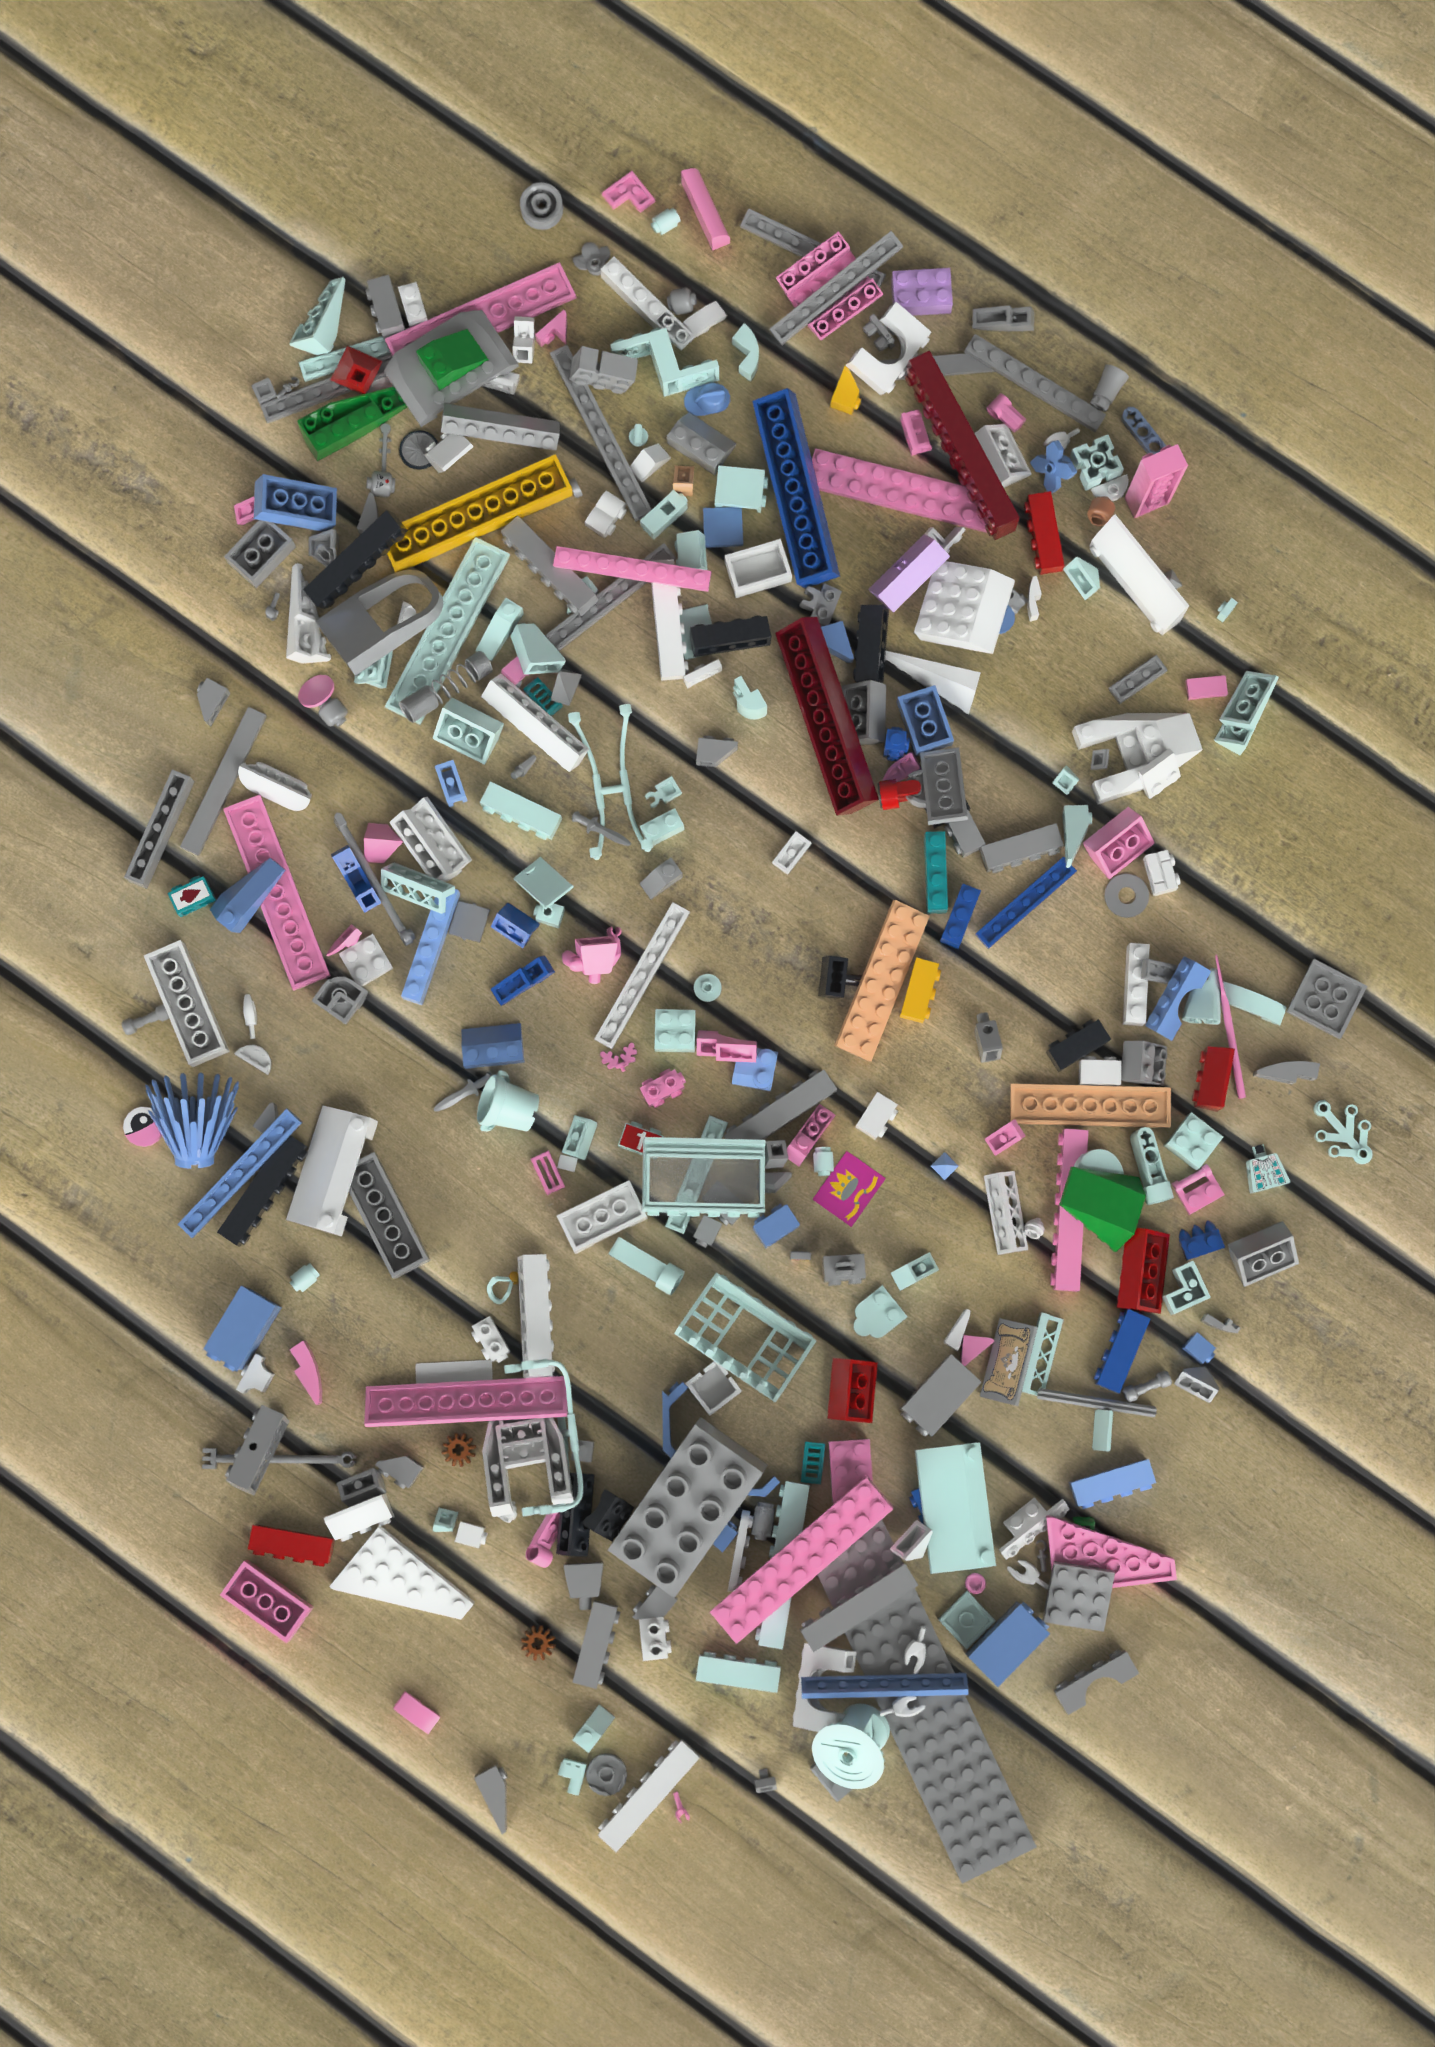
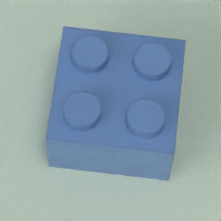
[752,1204,800,1249]

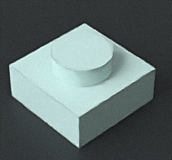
[1217,598,1238,622]

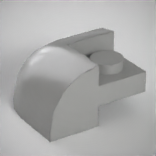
[312,977,368,1025]

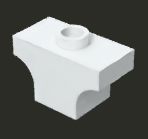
[236,1354,275,1394]

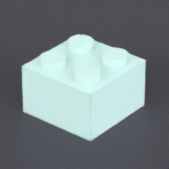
[654,1009,696,1053]
[1164,1112,1223,1170]

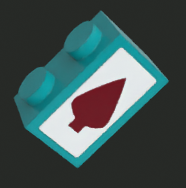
[167,876,216,917]

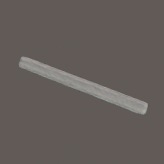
[1037,1388,1157,1417]

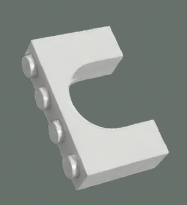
[845,302,931,395]
[793,1643,856,1732]

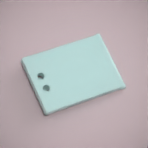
[679,604,712,660]
[514,857,574,909]

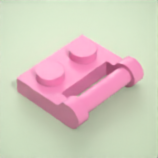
[1172,1164,1225,1215]

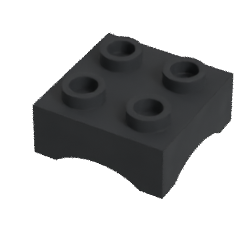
[582,1489,635,1541]

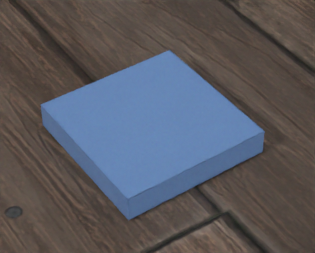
[703,507,743,548]

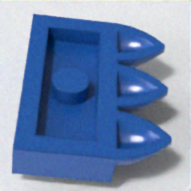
[1179,1221,1225,1261]

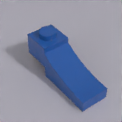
[491,956,555,1006]

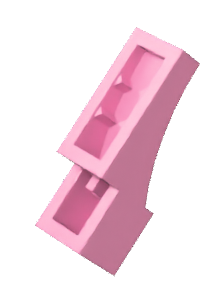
[697,1030,757,1062]

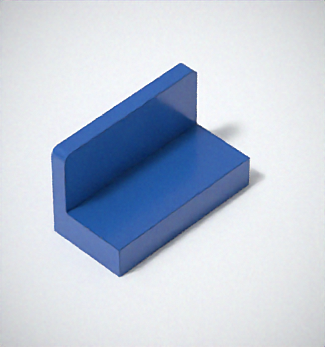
[491,903,540,948]

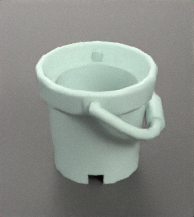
[477,1070,539,1132]

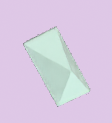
[1063,557,1100,600]

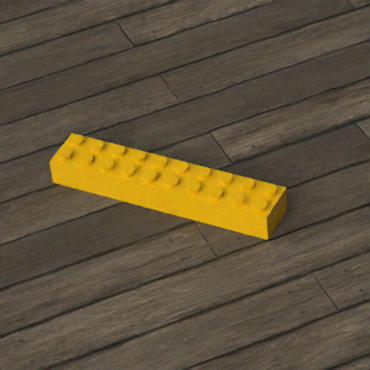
[387,454,573,572]

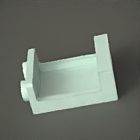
[715,466,768,513]

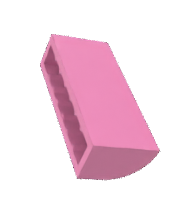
[681,168,730,251]

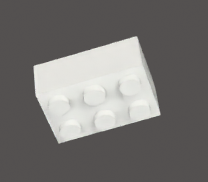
[724,539,792,598]

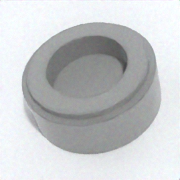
[569,478,583,498]

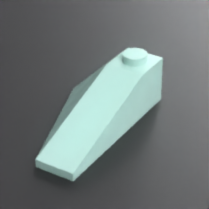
[289,277,345,355]

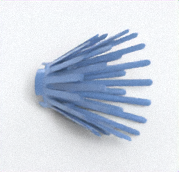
[145,1073,239,1169]

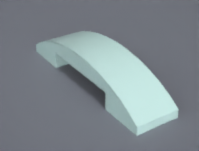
[1220,981,1287,1026]

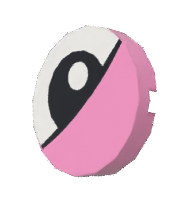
[123,1107,162,1147]

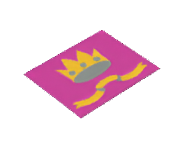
[812,1151,886,1227]

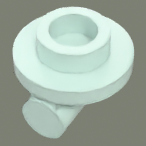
[629,424,648,447]

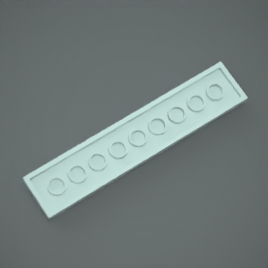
[385,537,510,725]

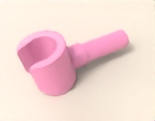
[673,1792,690,1823]

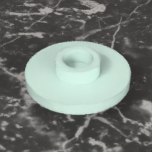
[694,974,722,1002]

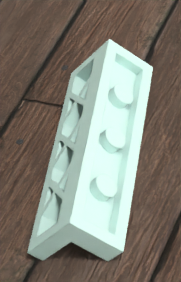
[381,862,455,914]
[1022,1312,1063,1396]

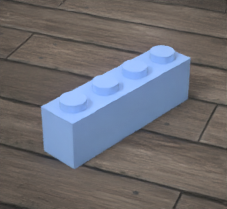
[1069,1459,1156,1509]

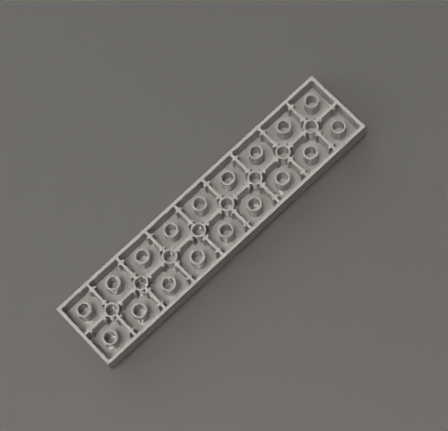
[817,1519,1037,1884]

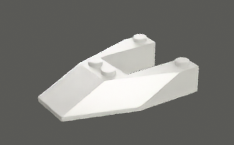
[1072,713,1203,805]
[482,1417,574,1517]

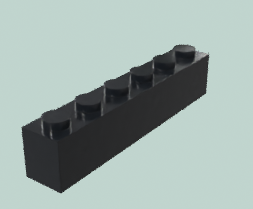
[303,510,408,609]
[217,1135,309,1247]

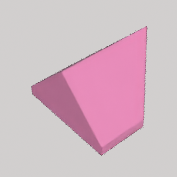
[364,823,403,864]

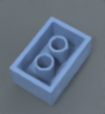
[897,685,954,757]

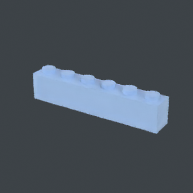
[401,889,460,1005]

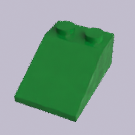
[416,329,488,391]

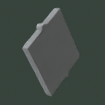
[449,901,490,943]

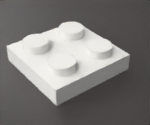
[339,934,393,987]

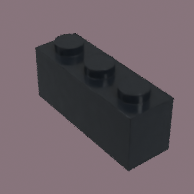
[1046,1019,1111,1072]

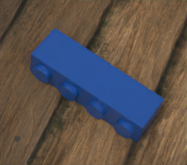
[1094,1309,1151,1394]

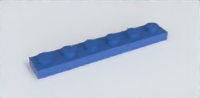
[975,857,1077,949]

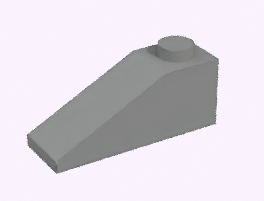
[474,1764,508,1834]

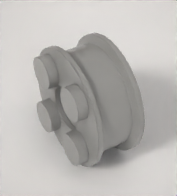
[520,183,563,230]

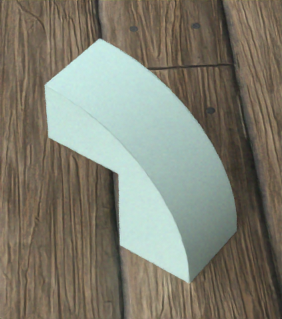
[732,324,759,382]

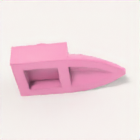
[883,752,922,782]
[326,924,362,956]

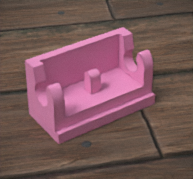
[900,410,932,456]

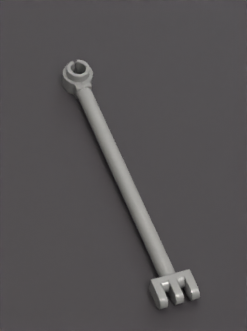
[334,813,415,946]
[202,1448,356,1469]

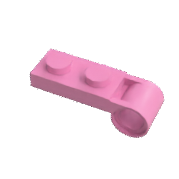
[526,1512,560,1568]

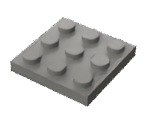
[1286,959,1367,1039]
[1043,1561,1115,1632]

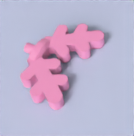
[600,1043,637,1072]

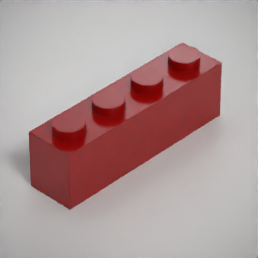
[1024,491,1065,575]
[247,1524,335,1567]

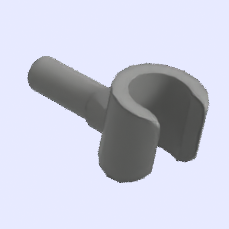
[265,593,280,621]

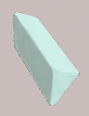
[562,1115,597,1160]
[1092,1409,1113,1452]

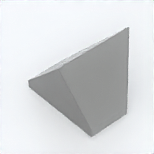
[309,529,340,567]

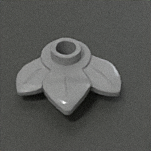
[572,242,610,276]

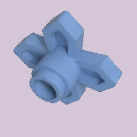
[1030,440,1077,493]

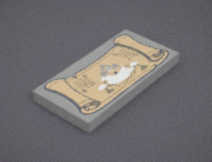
[980,1318,1038,1406]

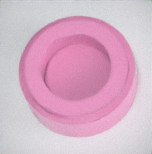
[965,1573,986,1594]

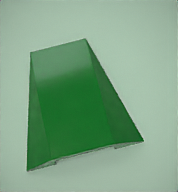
[1059,1167,1146,1252]

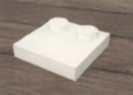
[1138,749,1181,799]

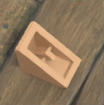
[673,466,694,496]

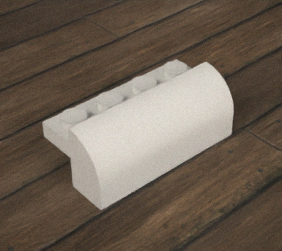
[389,797,472,882]

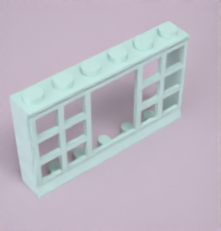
[674,1272,817,1402]

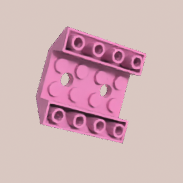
[776,231,884,341]

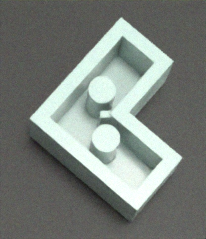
[1162,1261,1211,1315]

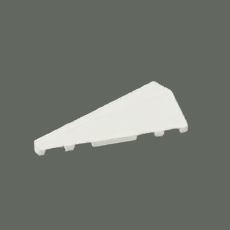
[286,563,331,663]
[885,651,981,714]

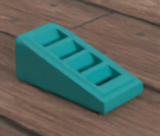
[523,677,563,716]
[801,1441,825,1484]

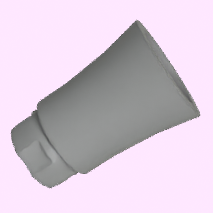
[1090,365,1129,412]

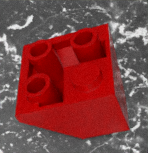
[331,346,382,394]

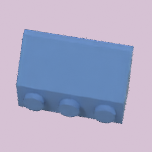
[461,1023,525,1069]

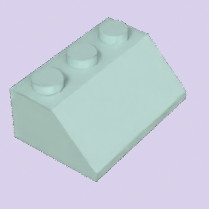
[432,698,504,765]

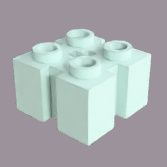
[1070,434,1124,491]

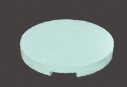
[1074,1149,1124,1174]

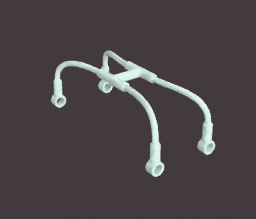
[568,704,653,860]
[504,1359,583,1516]

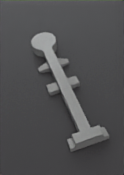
[379,423,391,472]

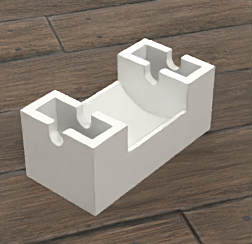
[557,1180,648,1254]

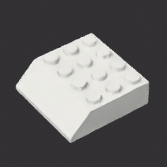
[914,561,1015,654]

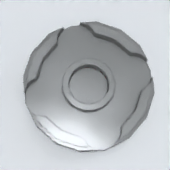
[586,1753,627,1796]

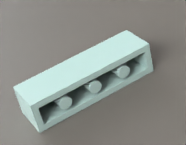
[480,781,562,840]
[696,1651,781,1693]

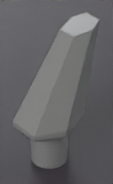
[510,755,536,780]

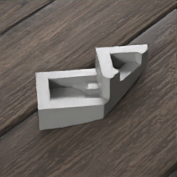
[1200,1314,1240,1333]

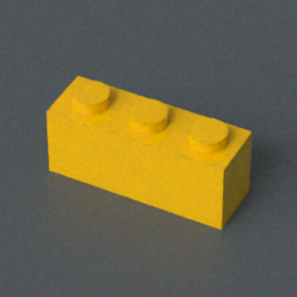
[900,957,941,1023]

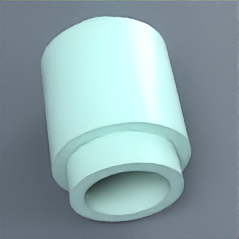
[651,208,680,235]
[813,1147,834,1176]
[289,1263,320,1292]

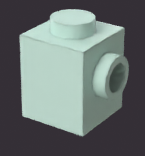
[533,903,565,928]

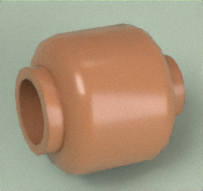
[1087,496,1115,526]

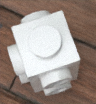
[471,1316,511,1363]

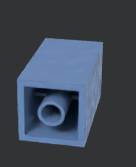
[203,1286,282,1372]
[965,1601,1050,1687]

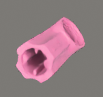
[986,393,1026,433]

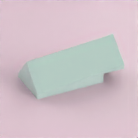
[1214,671,1278,755]

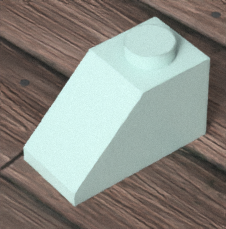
[891,1252,939,1291]
[573,1704,615,1753]

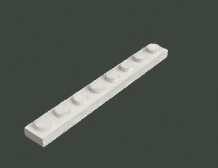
[595,902,690,1049]

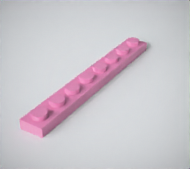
[553,546,712,592]

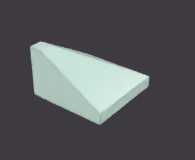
[1052,766,1079,795]
[433,1508,458,1532]

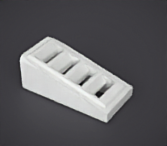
[943,1309,971,1351]

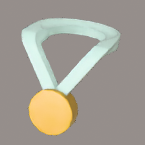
[487,1271,519,1304]

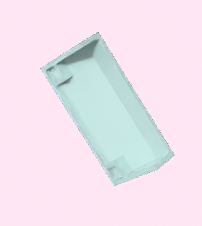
[915,1442,996,1574]

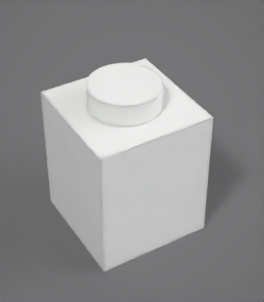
[455,1521,488,1548]

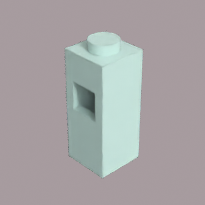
[640,490,688,540]

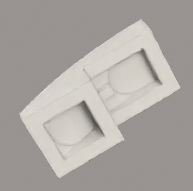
[682,301,727,338]
[1027,576,1042,621]

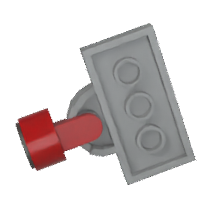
[877,747,968,825]

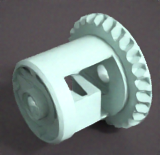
[812,1704,890,1789]

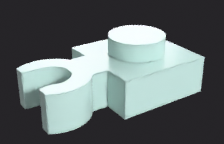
[645,776,682,808]

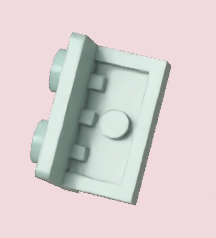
[354,651,393,689]

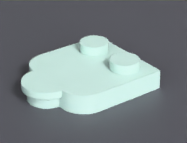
[853,1285,908,1338]

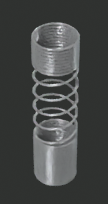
[399,651,493,723]

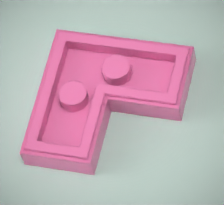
[602,171,655,213]

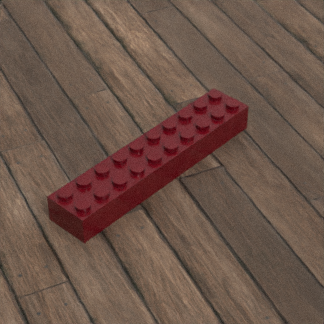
[905,350,1020,540]
[775,617,879,816]

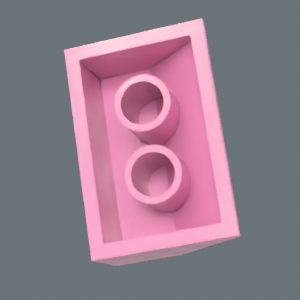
[1083,807,1155,879]

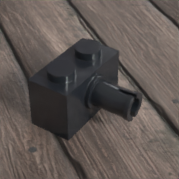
[818,955,862,999]

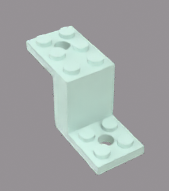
[610,328,719,397]

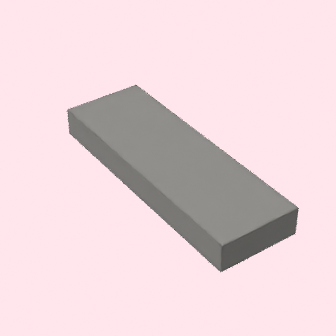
[1108,655,1168,704]

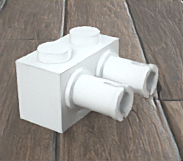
[639,1617,671,1661]

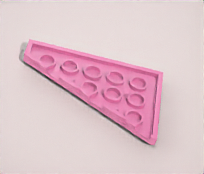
[1046,1515,1177,1588]

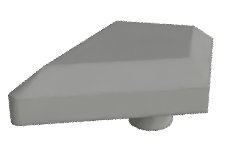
[756,1172,792,1194]

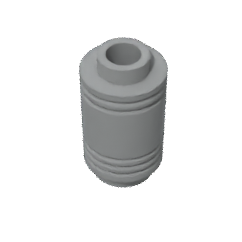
[751,1502,775,1541]

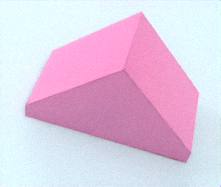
[960,1335,995,1366]

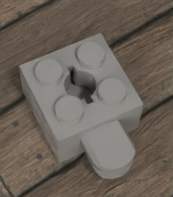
[822,1254,866,1286]

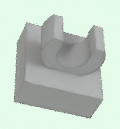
[754,1768,777,1793]

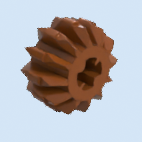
[442,1432,476,1467]
[521,1625,556,1661]

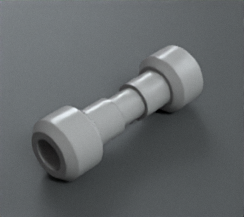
[121,1004,170,1035]
[1123,1370,1172,1403]

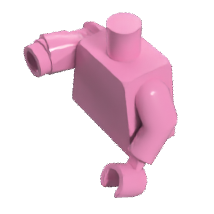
[562,926,622,984]

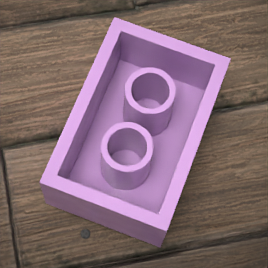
[891,268,953,316]

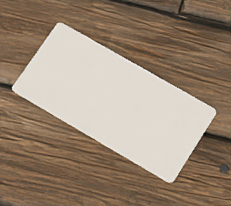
[415,1360,493,1384]

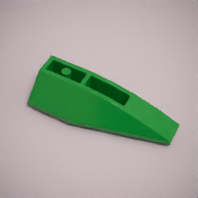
[297,386,407,462]

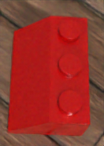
[1192,1046,1235,1112]
[827,1358,878,1423]

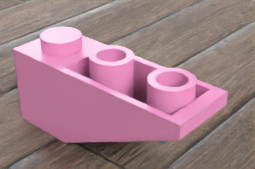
[787,1104,835,1166]

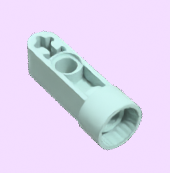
[1130,1127,1174,1205]
[608,1237,685,1296]

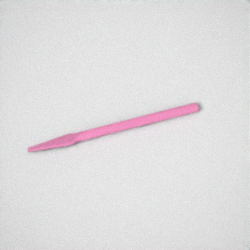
[1215,955,1246,1099]

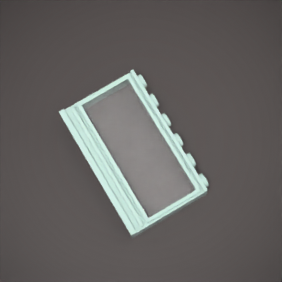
[642,1137,765,1218]

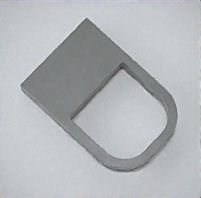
[316,570,443,676]

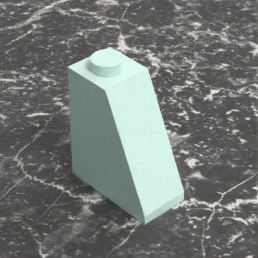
[511,623,566,674]

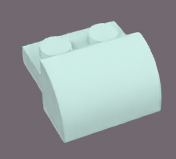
[733,676,767,719]

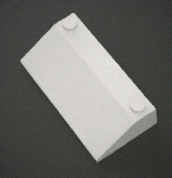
[1089,514,1189,636]
[286,1106,378,1236]

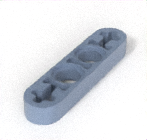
[1121,407,1166,455]

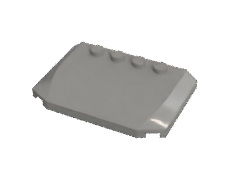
[384,310,519,427]

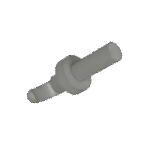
[276,377,300,399]
[1036,1540,1047,1572]

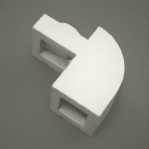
[513,316,535,364]

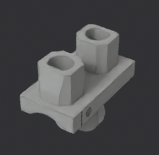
[863,314,895,352]

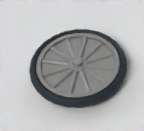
[399,430,438,470]

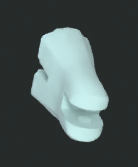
[1182,968,1221,1025]

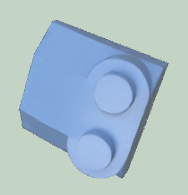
[732,1048,778,1092]

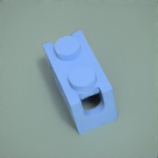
[435,760,468,807]

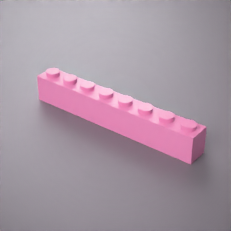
[1050,1129,1088,1292]

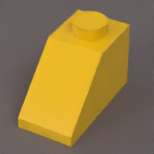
[830,366,861,415]

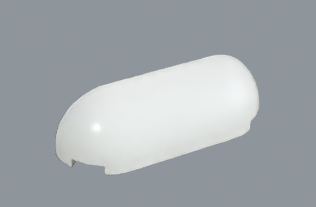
[238,762,312,811]

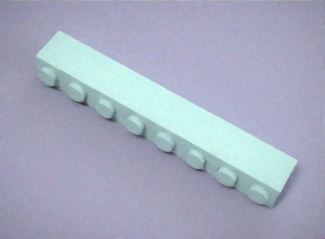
[755,1481,810,1650]

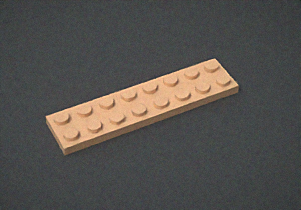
[834,900,930,1062]
[1010,1084,1171,1128]

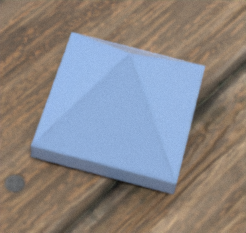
[931,1152,959,1180]

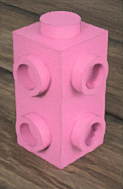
[640,1069,686,1108]

